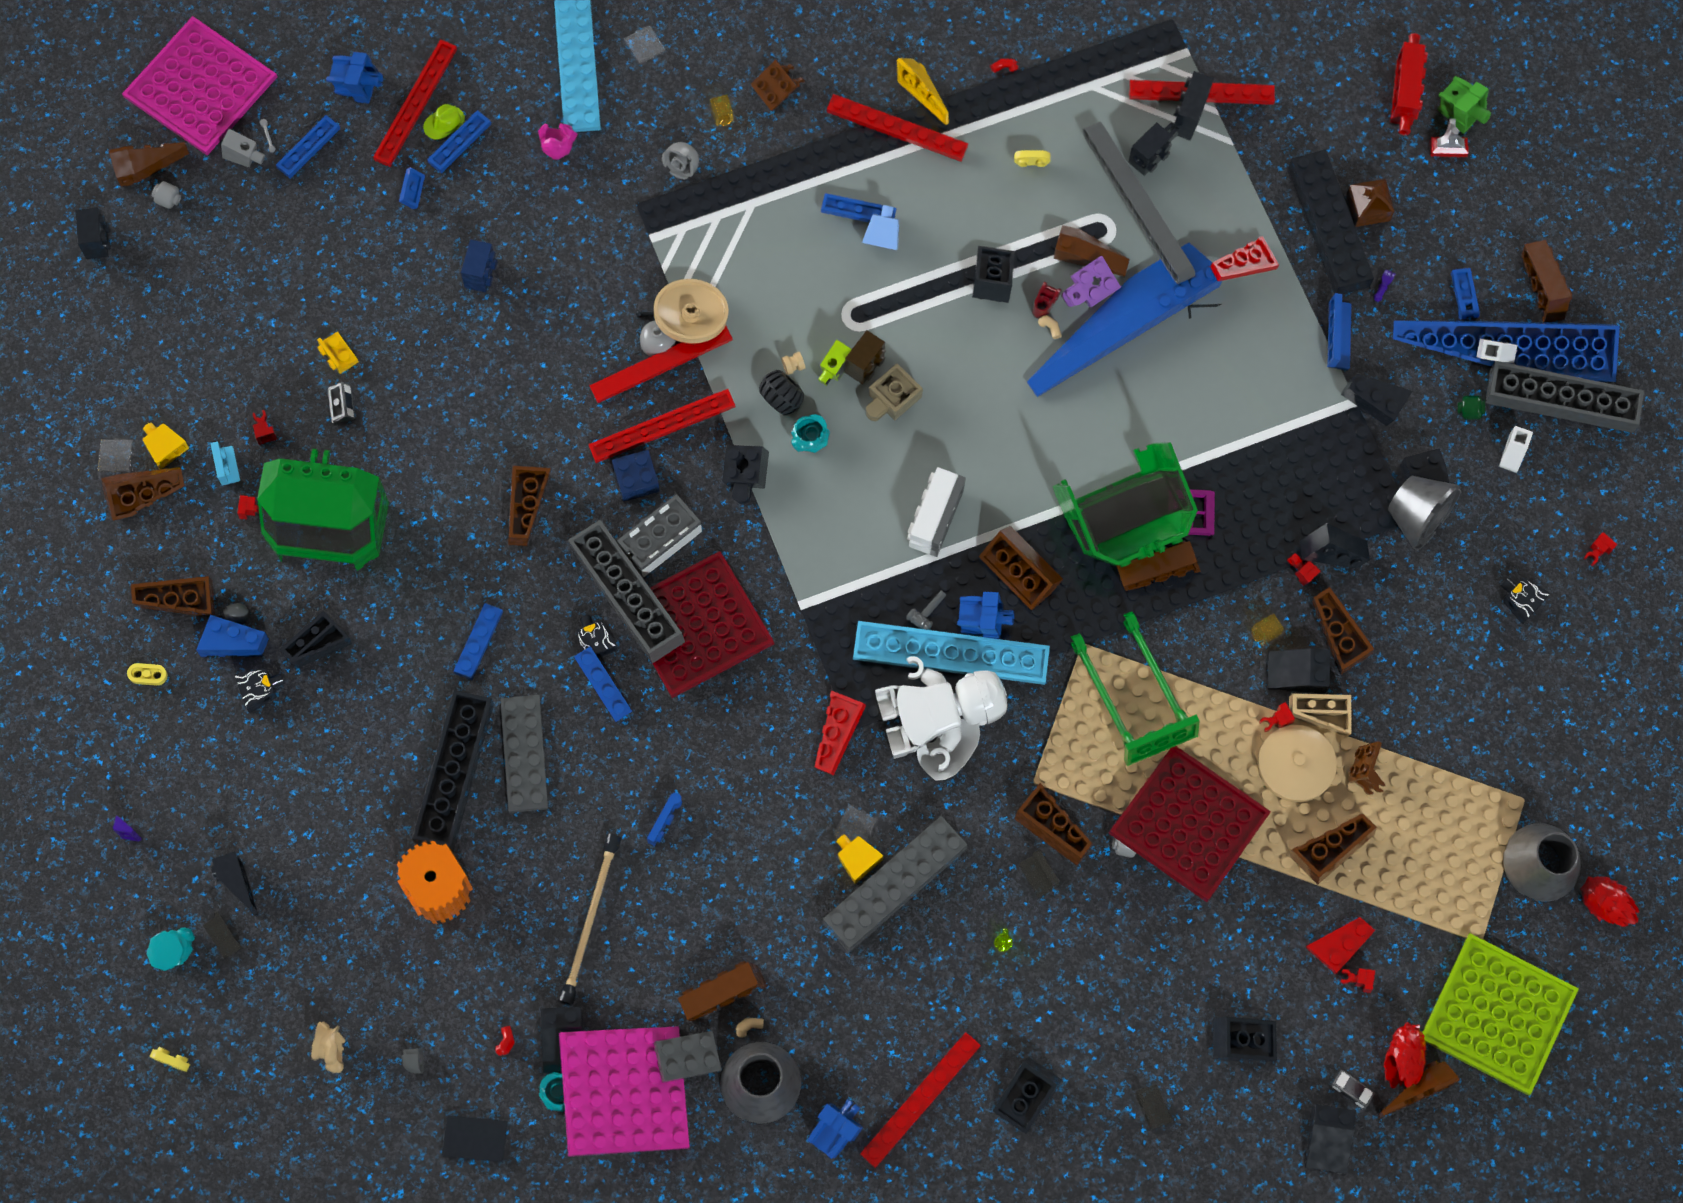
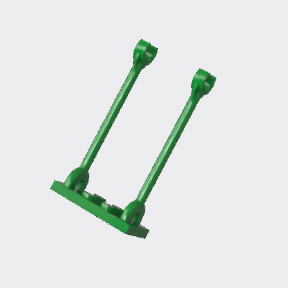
[1071,612,1200,766]

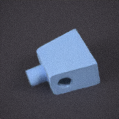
[862,205,899,250]

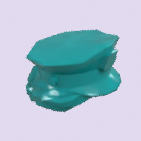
[791,414,830,453]
[146,927,195,971]
[539,1072,565,1112]

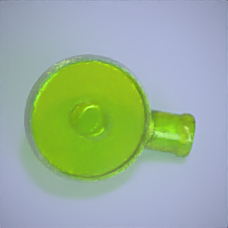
[994,928,1013,952]

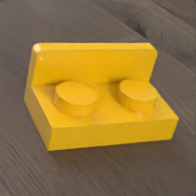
[317,331,359,374]

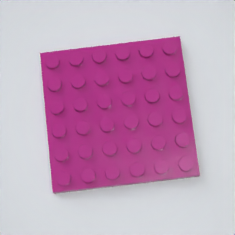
[122,16,277,156]
[559,1026,690,1156]

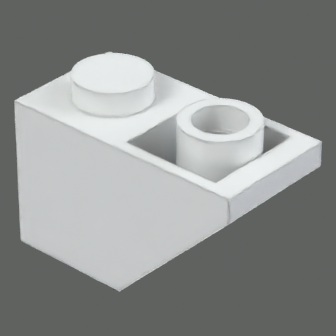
[1476,339,1518,363]
[1499,426,1533,473]

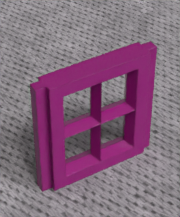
[1169,489,1215,536]

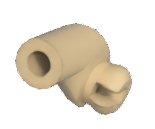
[1038,315,1062,339]
[736,1017,764,1037]

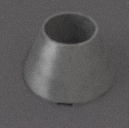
[1388,476,1461,550]
[1503,823,1581,902]
[720,1042,801,1124]

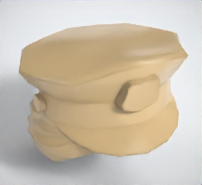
[311,1022,345,1073]

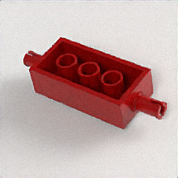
[1390,34,1428,135]

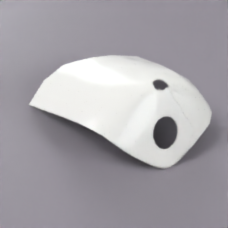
[917,719,980,781]

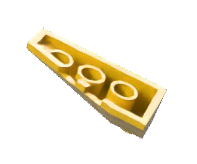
[897,58,949,125]

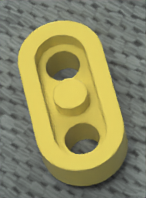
[1014,150,1051,167]
[127,663,168,685]
[150,1047,190,1072]

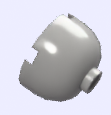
[662,142,699,179]
[640,321,677,357]

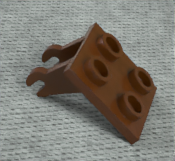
[750,60,805,111]
[1348,741,1385,795]

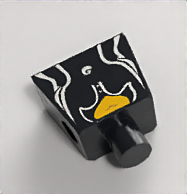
[1501,578,1550,624]
[576,615,618,659]
[234,668,284,713]

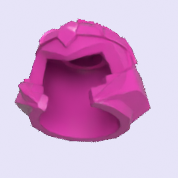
[538,123,578,160]

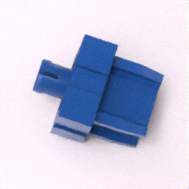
[326,52,383,103]
[957,592,1014,639]
[807,1099,864,1159]

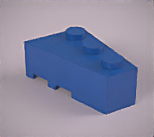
[196,615,269,657]

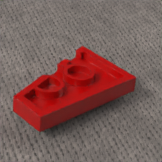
[1305,917,1375,974]

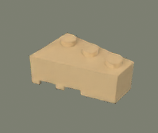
[1289,694,1351,736]

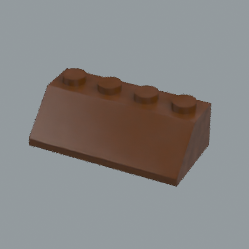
[979,526,1063,610]

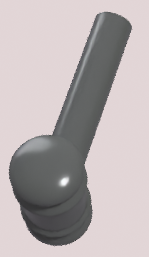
[907,591,946,630]

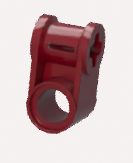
[1032,282,1061,319]

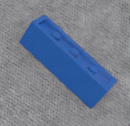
[1327,293,1351,370]

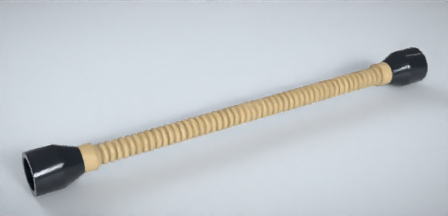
[558,834,622,1005]

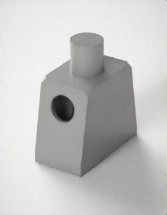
[221,129,265,167]

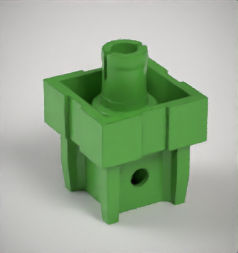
[1437,76,1491,134]

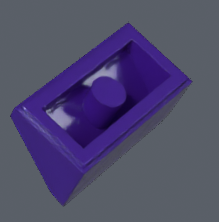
[113,815,141,842]

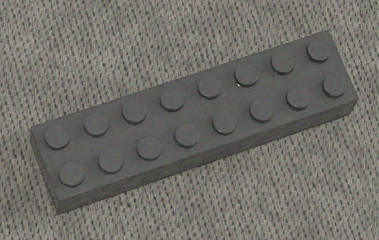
[1485,361,1644,433]
[568,520,685,663]
[823,816,968,953]

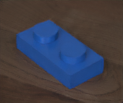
[399,168,425,209]

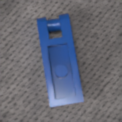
[1451,268,1480,320]
[647,793,682,846]

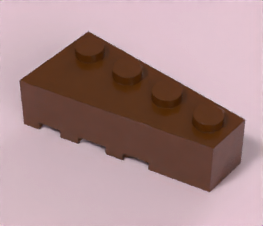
[1522,240,1572,323]
[508,466,551,546]
[1117,541,1201,591]
[131,576,215,617]
[1312,587,1374,675]
[1014,783,1092,866]
[1290,813,1377,885]
[678,961,768,1021]

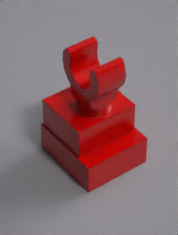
[253,410,277,445]
[237,495,259,519]
[1584,532,1618,566]
[1287,553,1320,586]
[1259,702,1295,732]
[1340,968,1375,993]

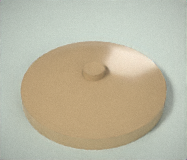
[653,279,729,343]
[1258,725,1337,802]

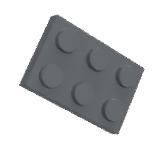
[654,1031,721,1083]

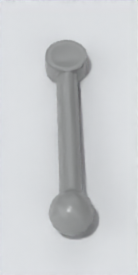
[260,119,276,152]

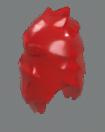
[1580,876,1639,927]
[1384,1022,1426,1089]

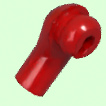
[990,58,1018,73]
[495,1026,515,1056]

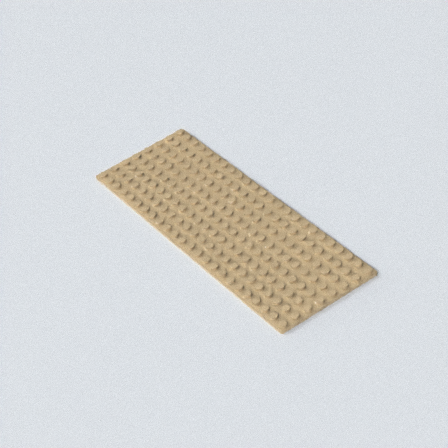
[1033,644,1525,939]

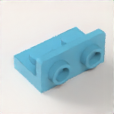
[210,441,240,486]

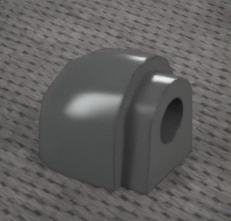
[223,603,250,624]
[401,1048,424,1074]

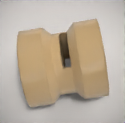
[781,352,806,375]

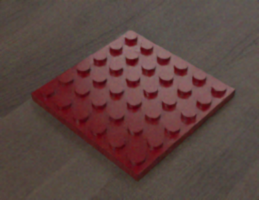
[650,551,774,698]
[1109,746,1271,902]

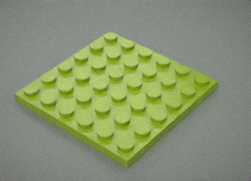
[1422,933,1579,1096]

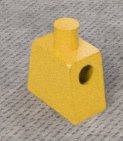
[143,423,189,469]
[836,834,883,884]

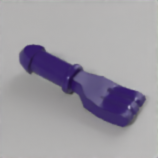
[1374,269,1396,302]

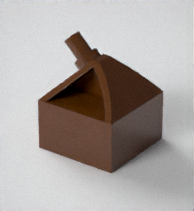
[1346,179,1395,227]

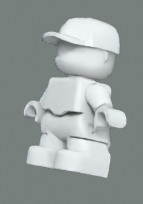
[875,656,1007,771]

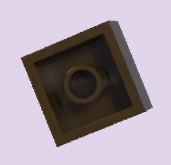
[844,330,886,385]

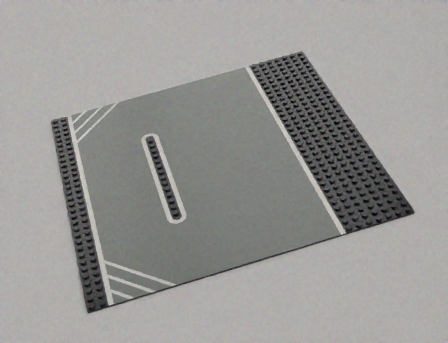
[637,19,1399,730]

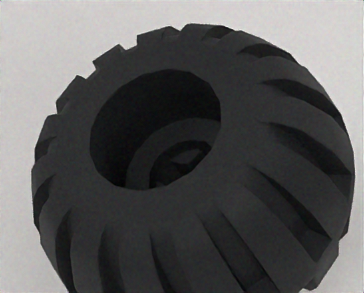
[759,370,804,415]

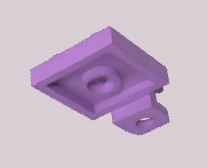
[1062,256,1121,308]

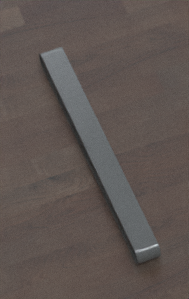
[1083,122,1195,284]

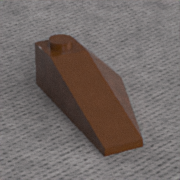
[108,142,189,186]
[1054,225,1130,277]
[101,467,184,521]
[1378,1060,1460,1118]

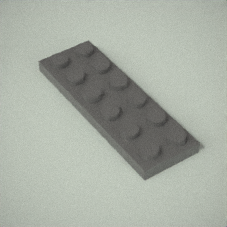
[500,695,548,813]

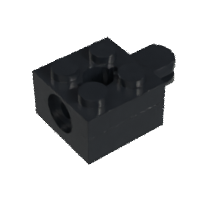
[1128,122,1180,176]
[722,445,769,504]

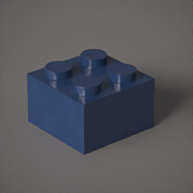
[461,239,497,292]
[612,450,660,502]

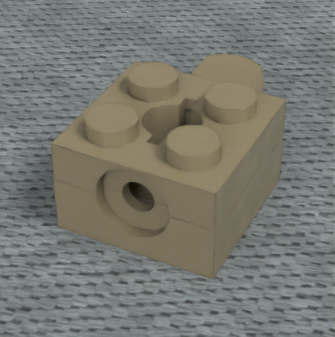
[866,363,923,421]

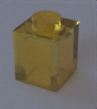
[710,94,734,126]
[1252,613,1284,646]

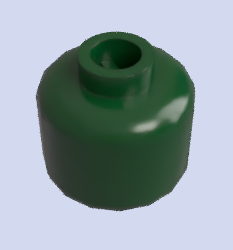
[1458,395,1485,420]

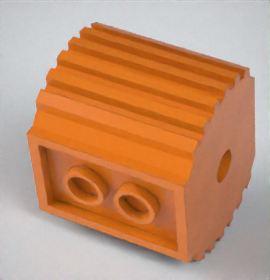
[397,841,473,924]

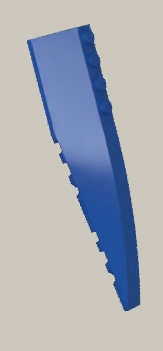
[1027,242,1222,397]
[1393,320,1620,382]

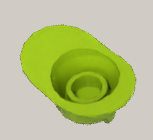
[424,104,465,140]

